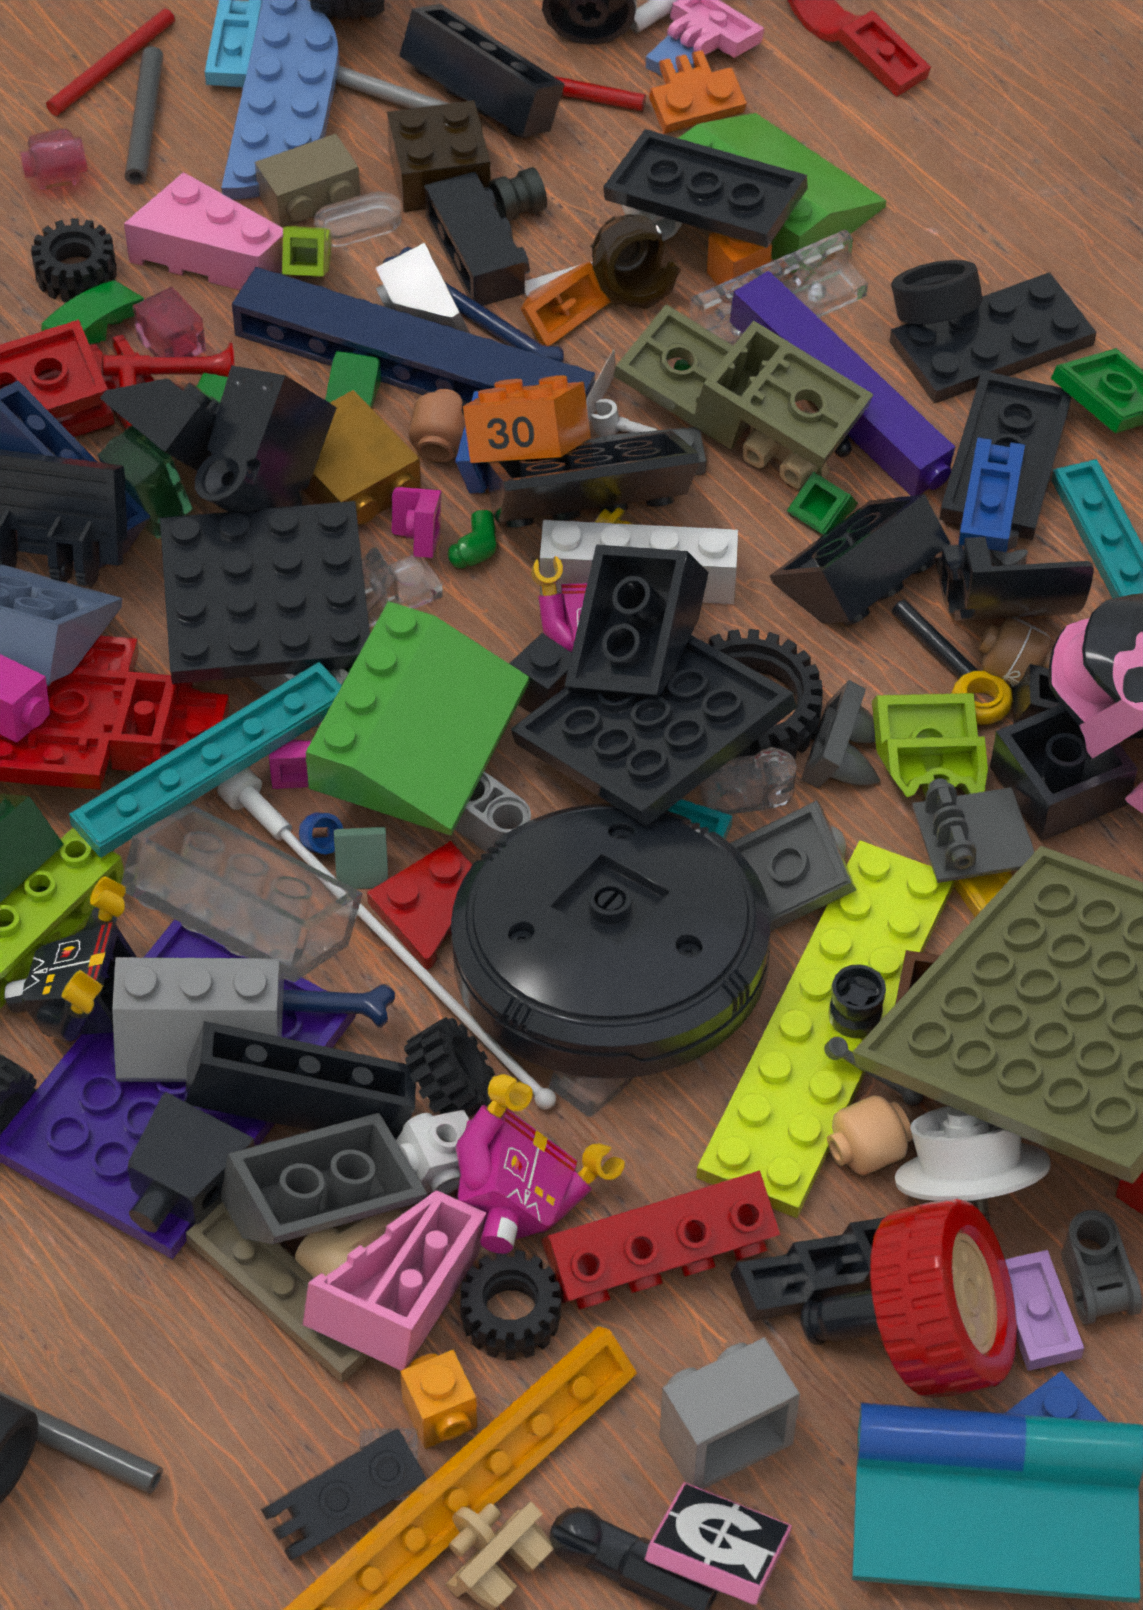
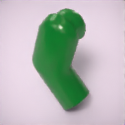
[447,510,497,569]

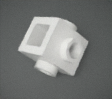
[396,1110,469,1194]

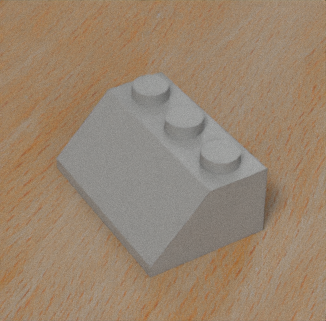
[112,957,284,1082]

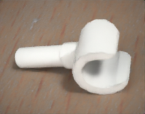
[591,399,657,437]

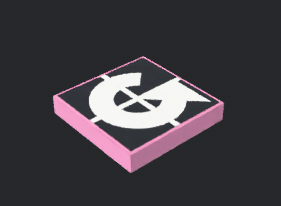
[645,1482,792,1605]

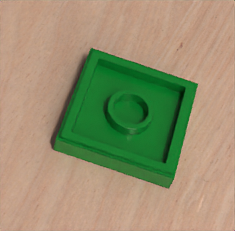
[1050,348,1143,434]

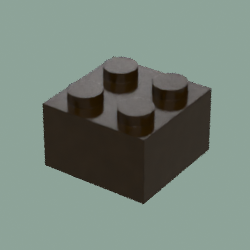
[387,100,491,212]

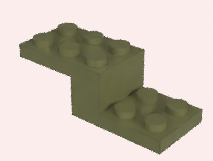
[613,304,874,469]

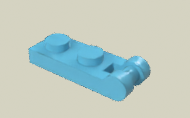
[205,0,263,87]

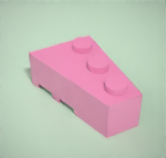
[124,172,286,290]
[303,1190,486,1370]

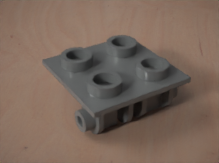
[912,779,1035,883]

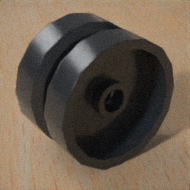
[542,0,637,45]

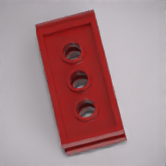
[0,320,115,437]

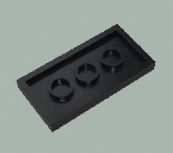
[603,129,808,248]
[889,272,1097,404]
[939,371,1072,540]

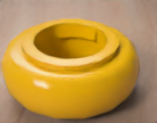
[951,671,1013,725]

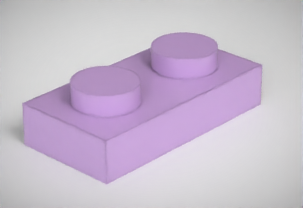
[1005,1250,1084,1371]

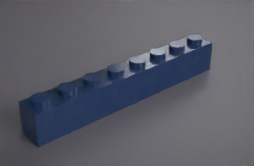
[232,267,595,403]

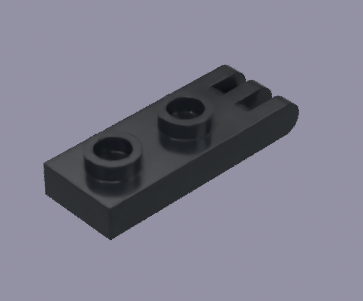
[260,1427,427,1561]

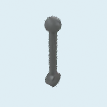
[824,1037,924,1106]

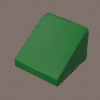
[325,351,381,409]
[787,471,858,535]

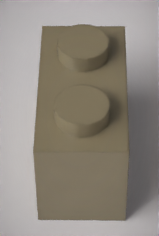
[255,133,361,227]

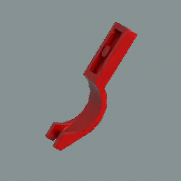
[787,0,931,97]

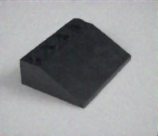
[485,431,700,528]

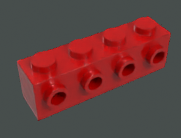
[541,1170,780,1310]

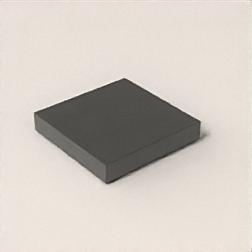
[730,800,857,932]

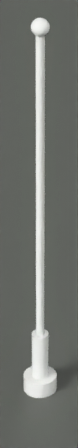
[217,767,556,1110]

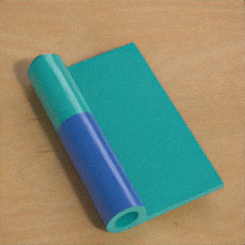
[852,1402,1143,1603]

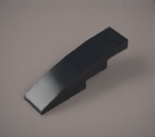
[730,1217,885,1322]

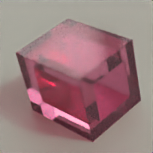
[133,286,206,357]

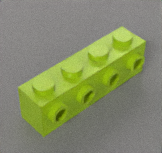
[0,828,127,1009]

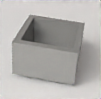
[659,1337,800,1489]

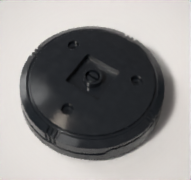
[451,803,771,1079]

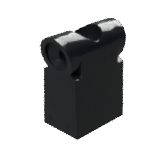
[194,365,337,512]

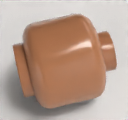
[408,389,467,462]

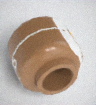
[977,618,1052,688]

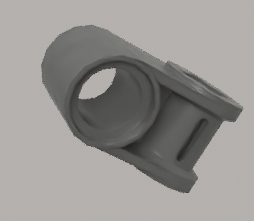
[1061,1210,1142,1325]

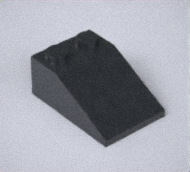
[564,544,709,698]

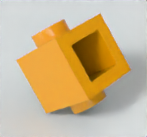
[400,1350,477,1449]

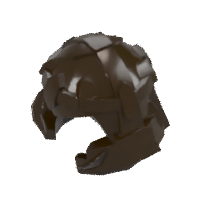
[590,213,681,310]

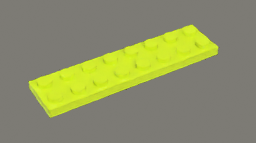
[696,840,955,1218]

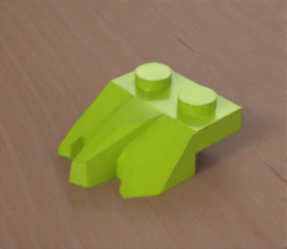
[872,693,988,797]

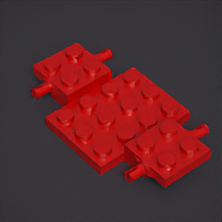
[0,635,230,790]

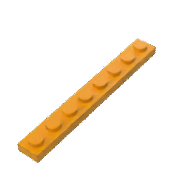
[283,1326,637,1610]

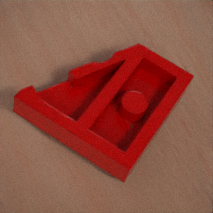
[367,841,472,970]

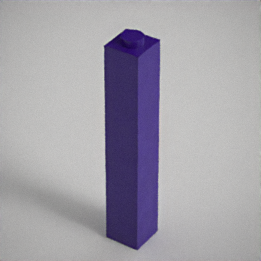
[729,270,955,496]

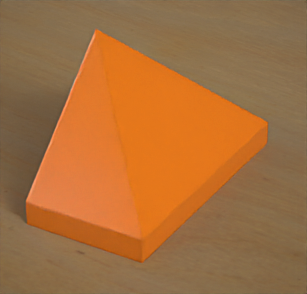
[520,261,611,346]

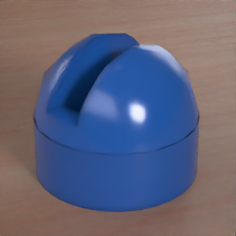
[299,812,343,854]

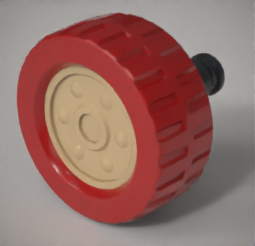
[800,1199,1017,1398]

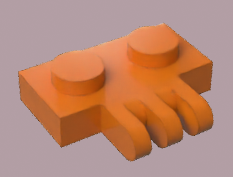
[649,50,747,134]

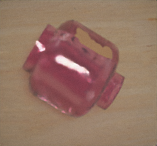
[20,128,88,191]

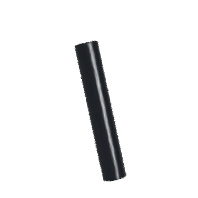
[892,599,979,679]

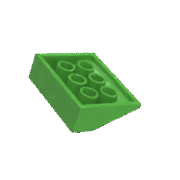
[679,113,887,275]
[306,601,529,836]

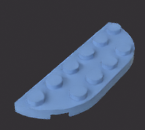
[221,0,339,200]

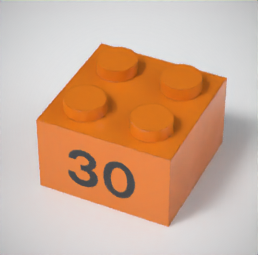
[463,376,591,463]

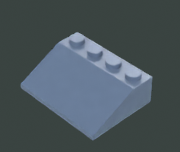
[0,564,123,686]

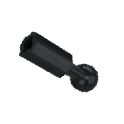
[550,1507,719,1610]

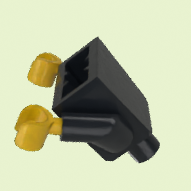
[5,876,137,1042]

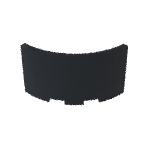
[939,537,1094,621]

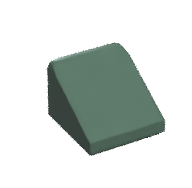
[334,827,388,890]

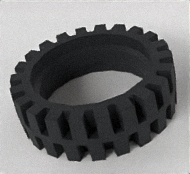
[708,629,823,773]

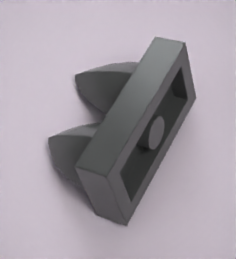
[801,680,880,789]

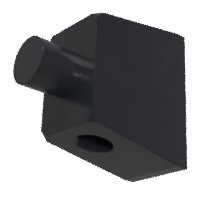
[127,1092,255,1233]

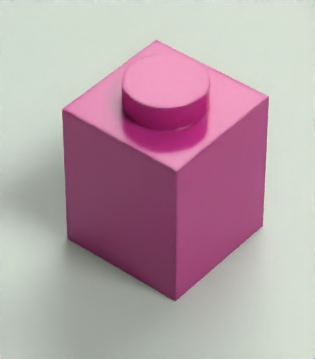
[0,654,50,742]

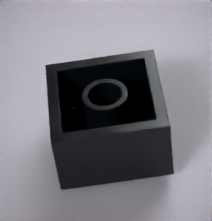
[990,704,1138,841]

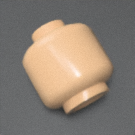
[827,1095,913,1176]

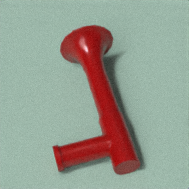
[102,342,235,387]

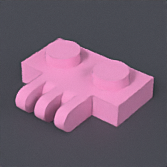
[667,0,764,58]

